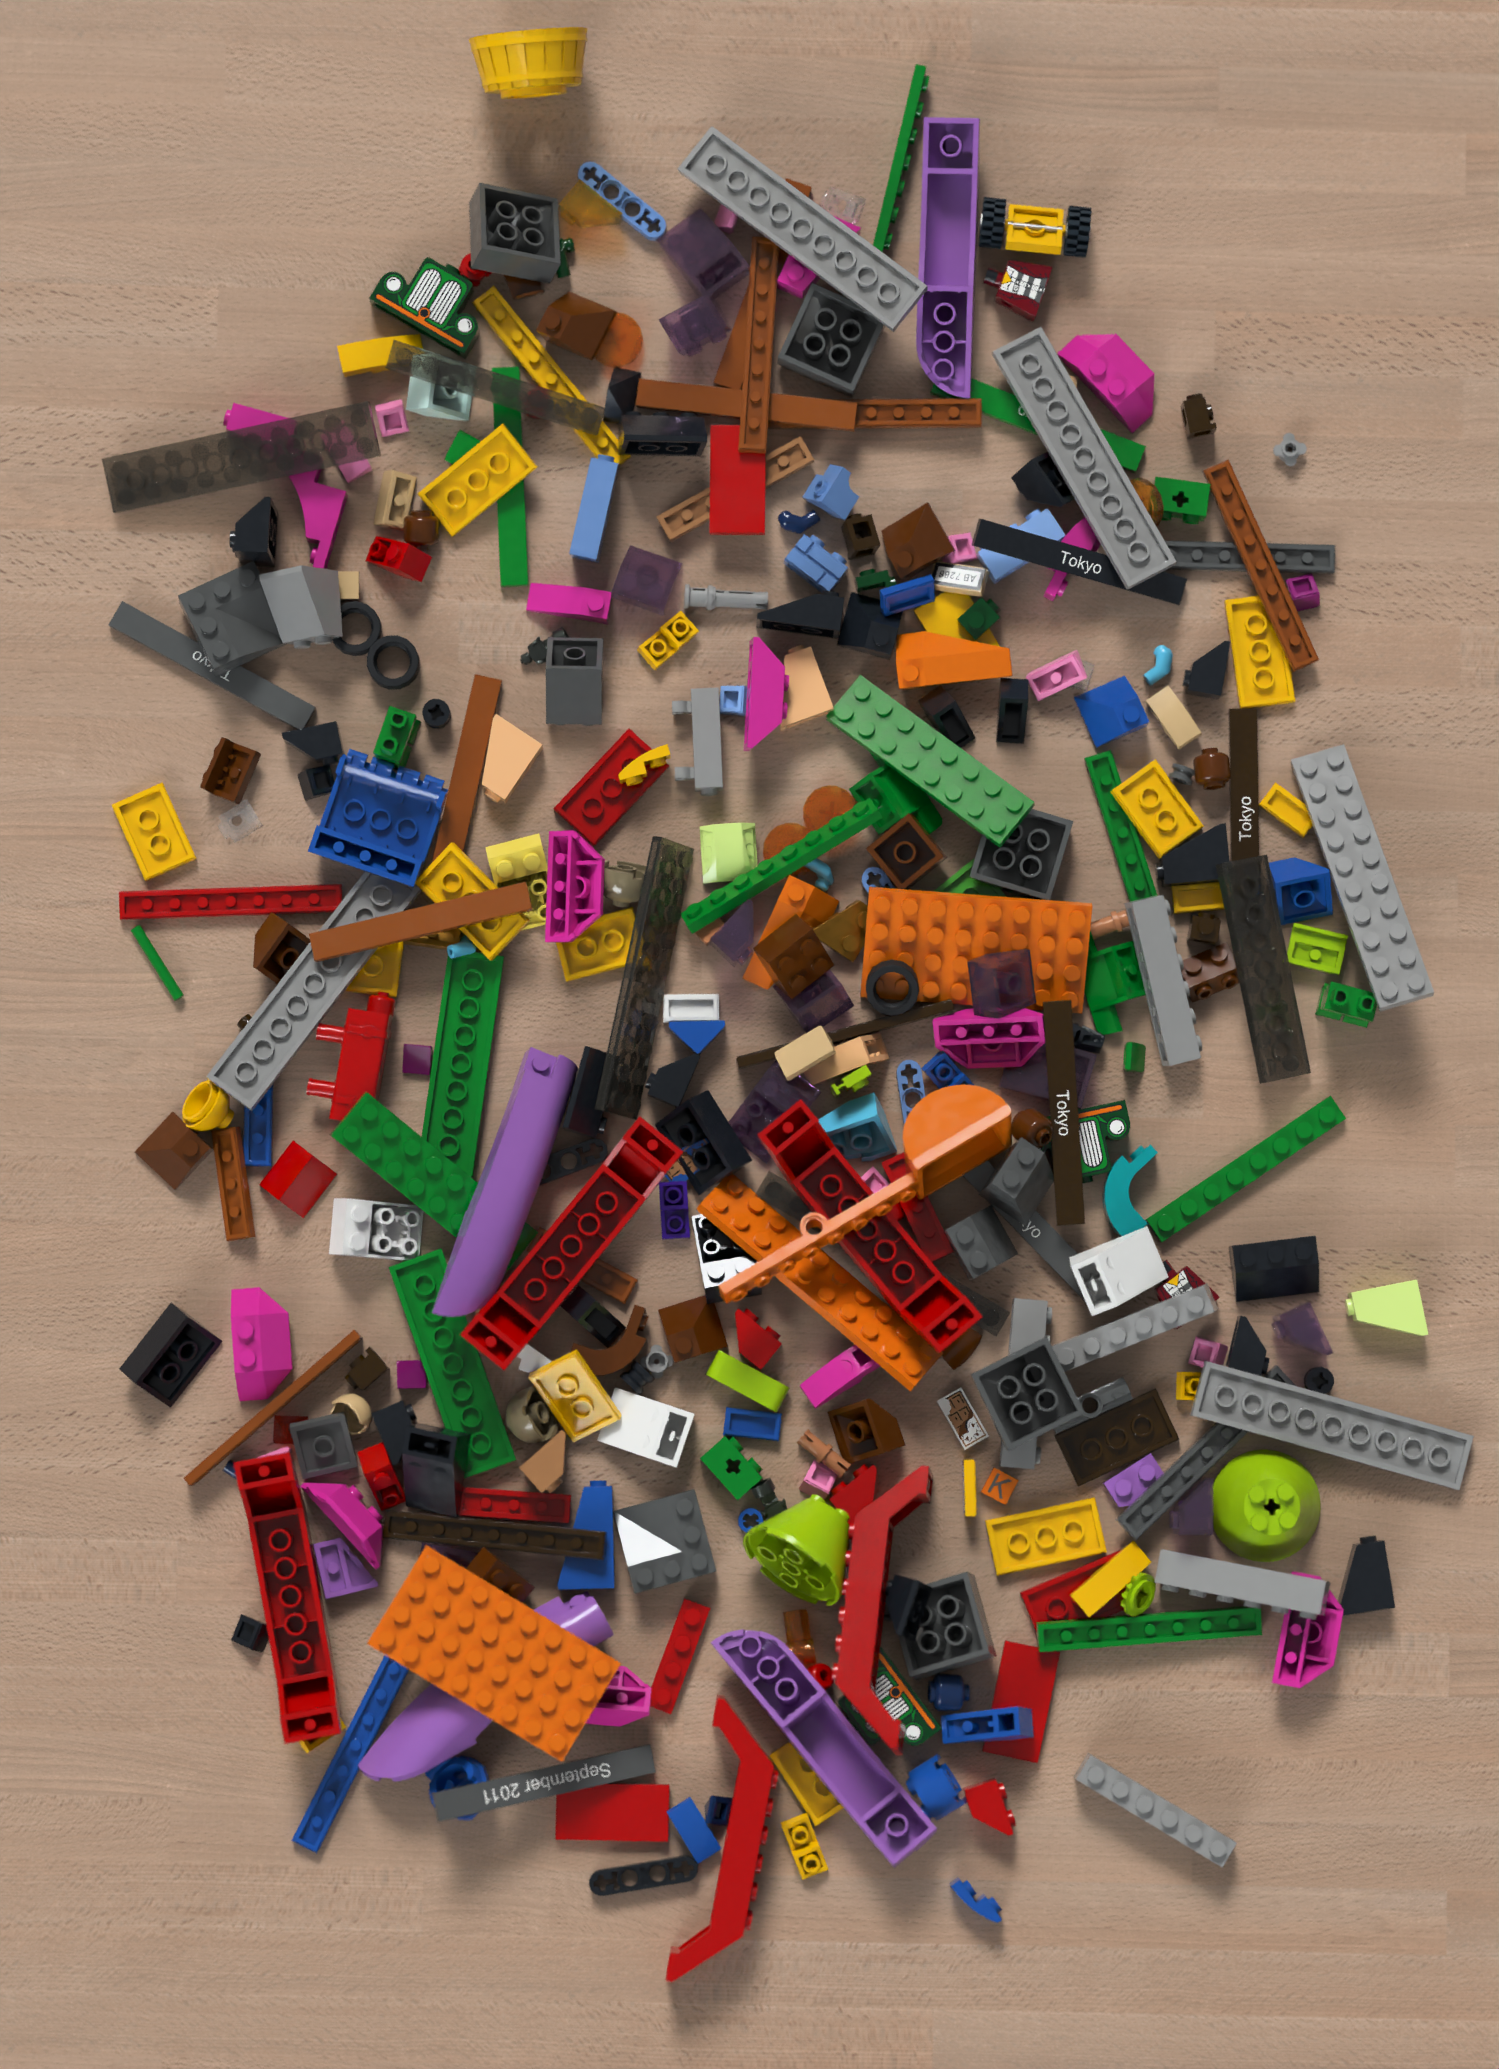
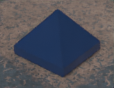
[704,1795,732,1826]

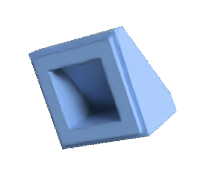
[719,686,747,716]

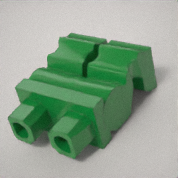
[373,706,421,770]
[1315,981,1377,1028]

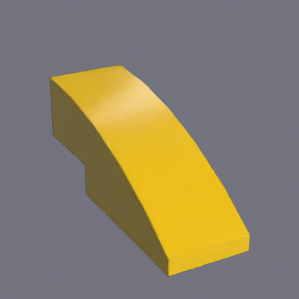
[337,334,424,377]
[1070,1540,1151,1617]

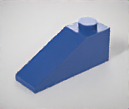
[941,1706,1034,1744]

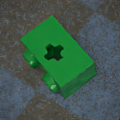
[1149,477,1210,525]
[700,1436,763,1501]

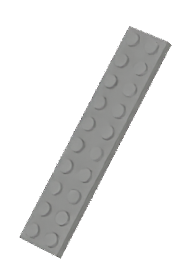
[678,126,928,332]
[992,327,1177,590]
[1291,744,1434,1012]
[206,871,421,1111]
[1190,1361,1474,1490]

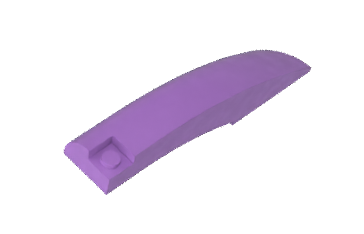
[916,117,980,398]
[432,1047,578,1317]
[358,1591,614,1782]
[711,1629,937,1868]

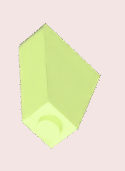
[1345,1280,1429,1336]

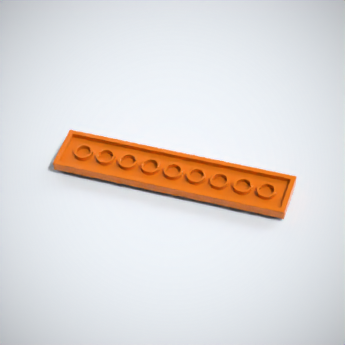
[696,1174,943,1391]

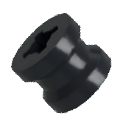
[422,699,451,729]
[620,1360,655,1395]
[1304,1367,1334,1394]

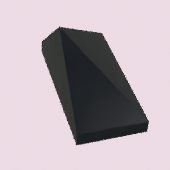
[603,367,641,424]

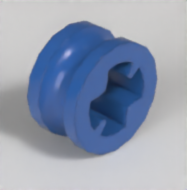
[738,1508,763,1533]

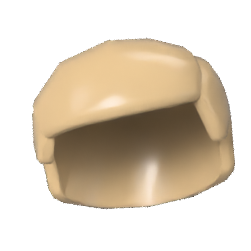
[330,1394,372,1435]

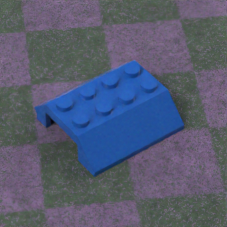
[308,749,448,887]

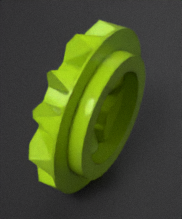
[1121,1572,1156,1616]

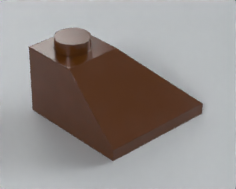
[536,291,617,361]
[881,502,956,579]
[253,912,310,984]
[135,1112,214,1190]
[658,1295,728,1363]
[827,1398,905,1464]

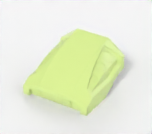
[700,822,758,884]

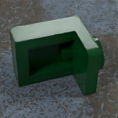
[855,569,897,593]
[957,597,1001,640]

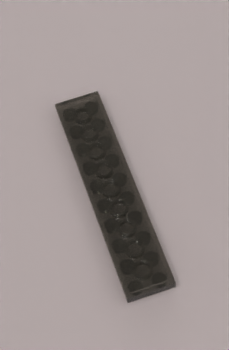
[102,401,381,513]
[595,836,694,1120]

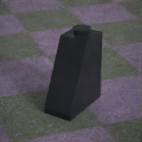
[1155,823,1231,887]
[1338,1535,1395,1616]

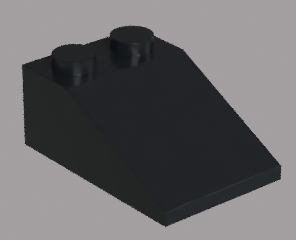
[756,591,844,639]

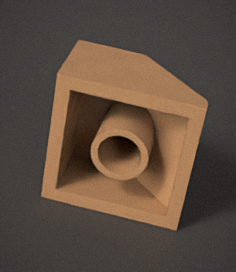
[519,1430,567,1493]

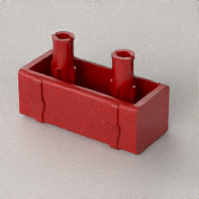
[306,1008,393,1121]

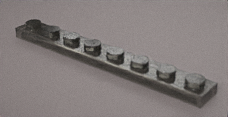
[385,340,605,436]

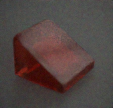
[273,1415,308,1444]

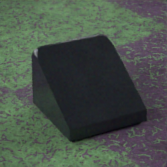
[298,765,335,800]
[231,1614,269,1653]

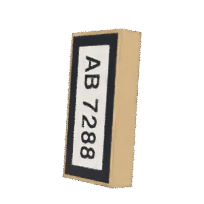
[931,561,989,597]

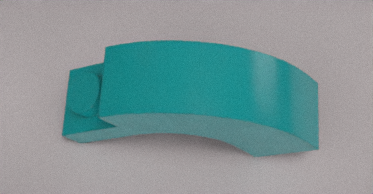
[1102,1145,1158,1237]

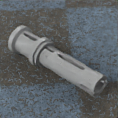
[684,584,768,610]

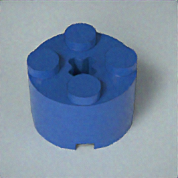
[905,1754,967,1821]

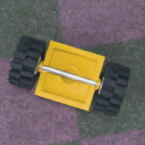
[979,197,1091,258]

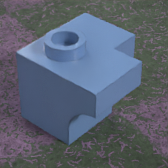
[802,464,859,520]

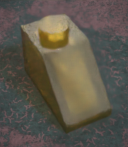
[559,179,623,228]

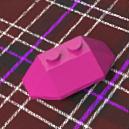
[1057,334,1154,434]
[743,637,789,751]
[545,830,605,943]
[932,1007,1045,1069]
[231,1287,293,1401]
[300,1482,384,1570]
[1272,1571,1344,1688]
[585,1666,651,1727]

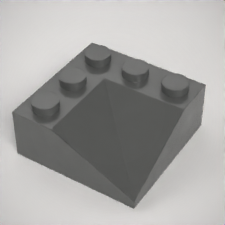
[469,182,561,284]
[777,283,885,398]
[178,561,287,677]
[969,809,1073,900]
[971,1337,1085,1451]
[613,1489,717,1594]
[898,1572,997,1680]

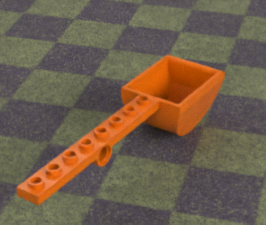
[718,1084,1012,1304]

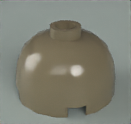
[604,861,653,907]
[505,1386,558,1443]

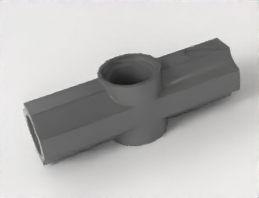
[1054,1377,1133,1434]

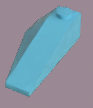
[818,1092,897,1162]

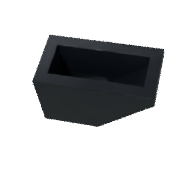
[1182,641,1230,700]
[996,678,1029,744]
[918,685,976,748]
[282,721,344,766]
[645,1054,700,1108]
[561,1285,626,1348]
[1226,1316,1269,1376]
[371,1400,417,1465]

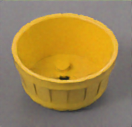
[469,27,588,99]

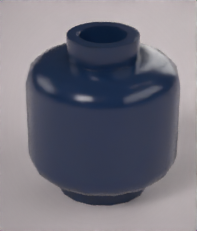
[928,1674,970,1711]

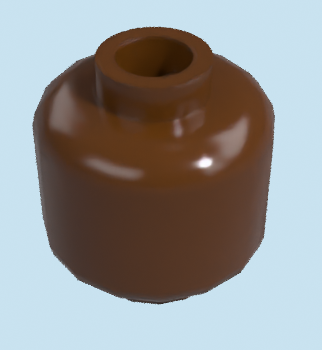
[403,510,439,551]
[1193,748,1231,790]
[1012,1108,1053,1149]

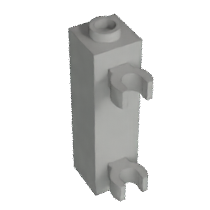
[672,688,723,796]

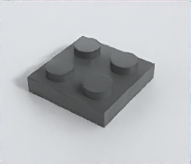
[289,1411,358,1479]

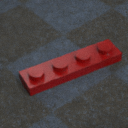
[881,1152,954,1263]
[459,1487,571,1523]
[650,1598,710,1714]

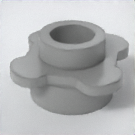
[1273,433,1307,466]
[640,1345,674,1378]

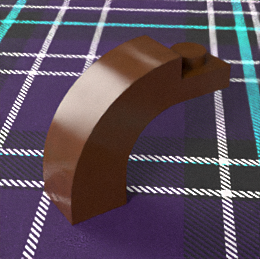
[570,1305,649,1376]

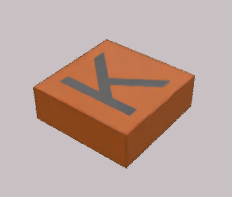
[981,1467,1019,1505]

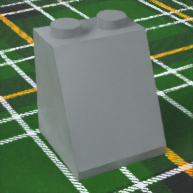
[259,565,343,649]

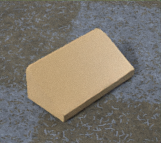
[374,470,417,531]
[775,1025,836,1081]

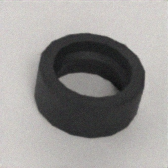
[332,601,382,656]
[367,635,420,690]
[866,959,919,1016]

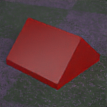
[259,1141,337,1218]

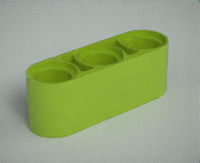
[705,1350,790,1413]

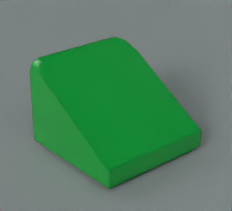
[445,430,481,465]
[1123,1042,1146,1073]

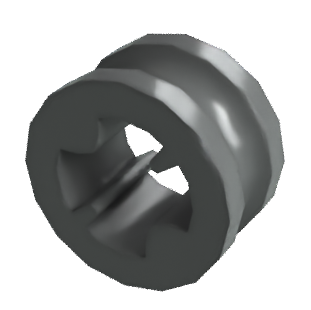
[1168,764,1195,785]

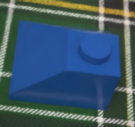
[1074,676,1149,748]
[1268,857,1333,926]

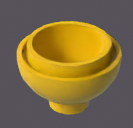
[182,1080,234,1131]

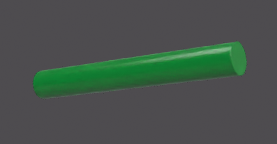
[131,925,184,1001]

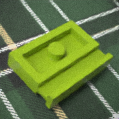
[1284,923,1348,975]
[830,1065,871,1098]

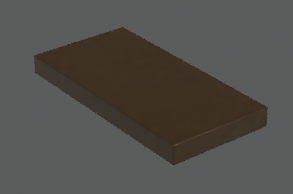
[1054,1388,1179,1487]

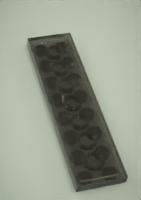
[1216,855,1311,1084]

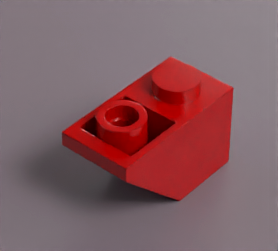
[365,536,432,582]
[735,1308,782,1370]
[357,1442,406,1511]
[829,1464,877,1525]
[963,1778,1016,1836]

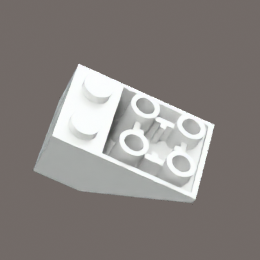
[329,1198,424,1261]
[1069,1226,1168,1316]
[597,1387,694,1468]

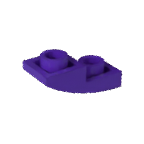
[659,1181,690,1240]

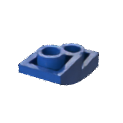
[921,1051,974,1089]
[666,1797,721,1864]
[949,1877,1002,1923]

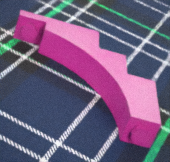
[223,403,348,569]

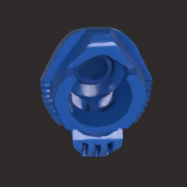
[425,1755,489,1820]

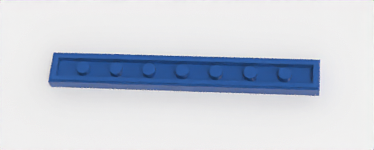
[292,1655,409,1853]

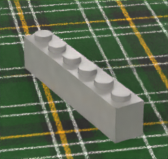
[1124,895,1202,1066]
[1052,1283,1218,1372]
[999,1298,1052,1469]
[1155,1549,1330,1620]
[1074,1753,1237,1868]

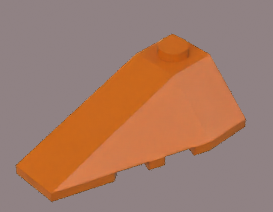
[896,631,1013,690]
[742,875,839,990]

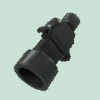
[520,627,569,665]
[751,1478,787,1520]

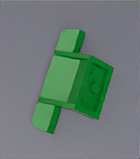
[849,752,943,835]
[1084,931,1146,1035]

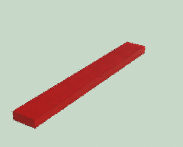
[119,884,343,920]

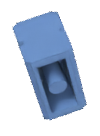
[784,534,848,593]

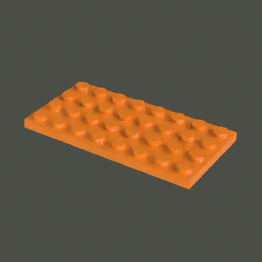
[860,887,1092,1014]
[367,1545,621,1762]

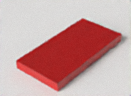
[709,425,766,535]
[553,728,670,847]
[1020,1549,1141,1632]
[982,1640,1060,1763]
[555,1783,669,1842]

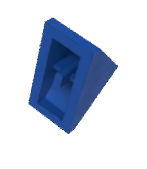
[669,1020,725,1055]

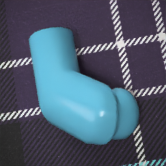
[1143,645,1173,686]
[805,858,834,892]
[447,935,477,959]

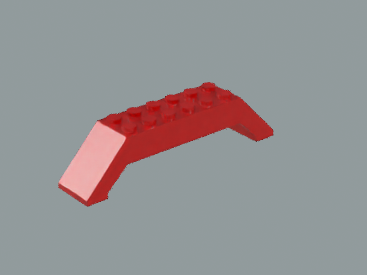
[757,1099,983,1353]
[460,1116,683,1371]
[234,1452,341,1744]
[832,1465,933,1755]
[665,1695,778,1982]

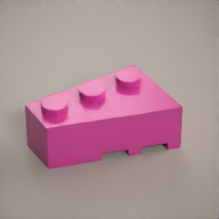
[777,216,861,299]

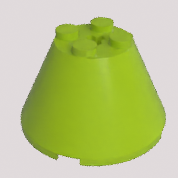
[1208,1450,1321,1562]
[743,1494,850,1606]

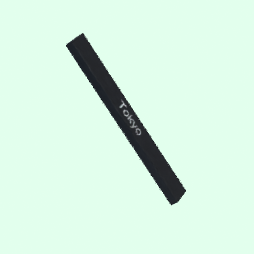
[972,518,1187,605]

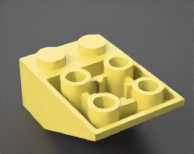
[485,833,548,931]

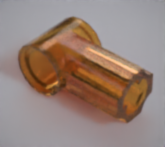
[783,1609,816,1665]

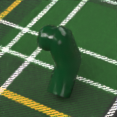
[556,238,575,278]

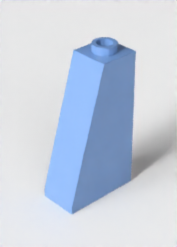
[569,454,619,563]

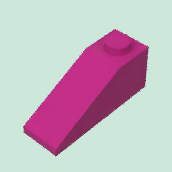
[526,583,612,625]

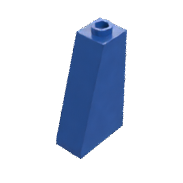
[558,1480,615,1590]

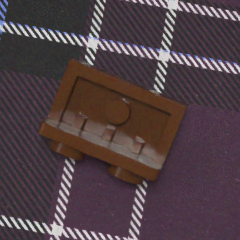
[200,737,261,805]
[1181,942,1243,1002]

